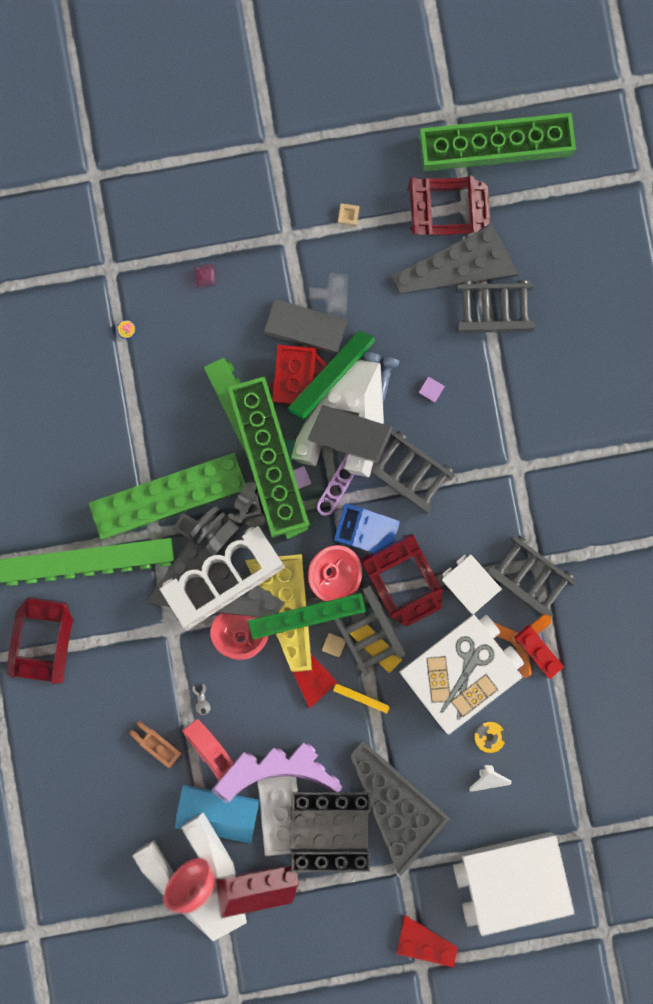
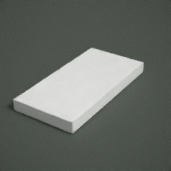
[258,776,298,856]

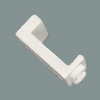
[441,555,501,615]

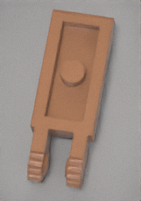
[129,720,182,769]

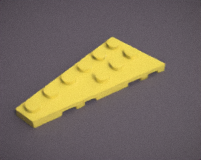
[245,554,312,672]

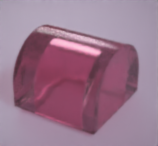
[195,264,216,287]

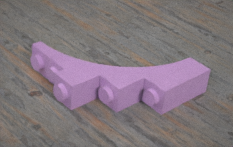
[211,743,342,803]

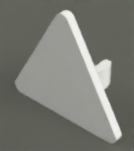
[469,765,512,792]

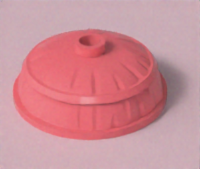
[308,545,362,601]
[210,613,268,660]
[163,858,214,914]

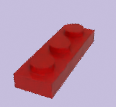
[514,625,564,679]

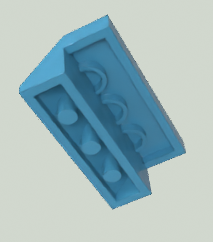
[175,784,259,844]

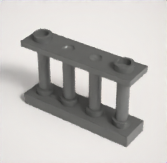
[456,280,535,333]
[371,431,455,514]
[486,535,576,617]
[331,585,407,676]

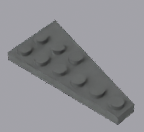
[392,225,519,294]

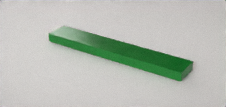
[288,330,375,419]
[248,593,366,640]

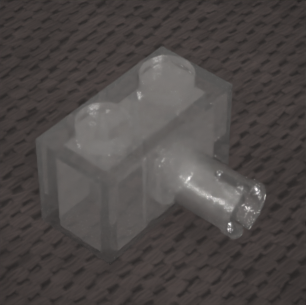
[309,273,348,316]

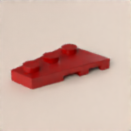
[293,654,337,709]
[396,915,458,967]

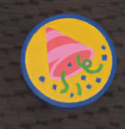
[117,320,136,339]

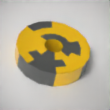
[474,722,506,753]

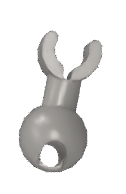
[192,684,211,715]

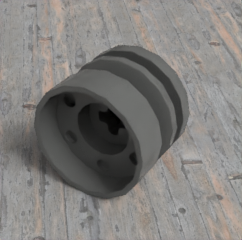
[190,506,241,556]

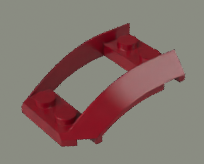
[407,176,490,235]
[362,534,443,627]
[6,597,74,684]

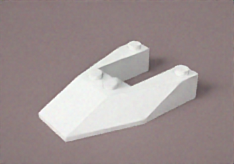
[291,360,384,477]
[132,812,247,941]

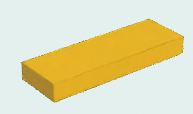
[350,624,403,673]
[333,684,390,713]

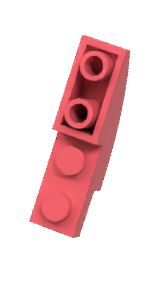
[182,719,234,780]

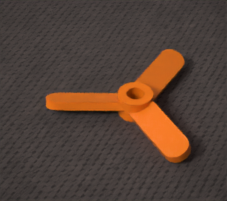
[493,614,551,678]

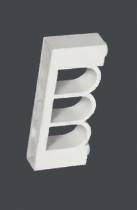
[160,526,285,631]

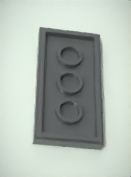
[264,299,347,355]
[308,405,393,464]

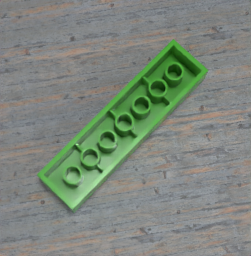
[419,113,576,172]
[227,376,309,538]
[89,453,246,541]

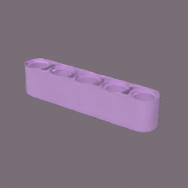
[317,454,355,517]

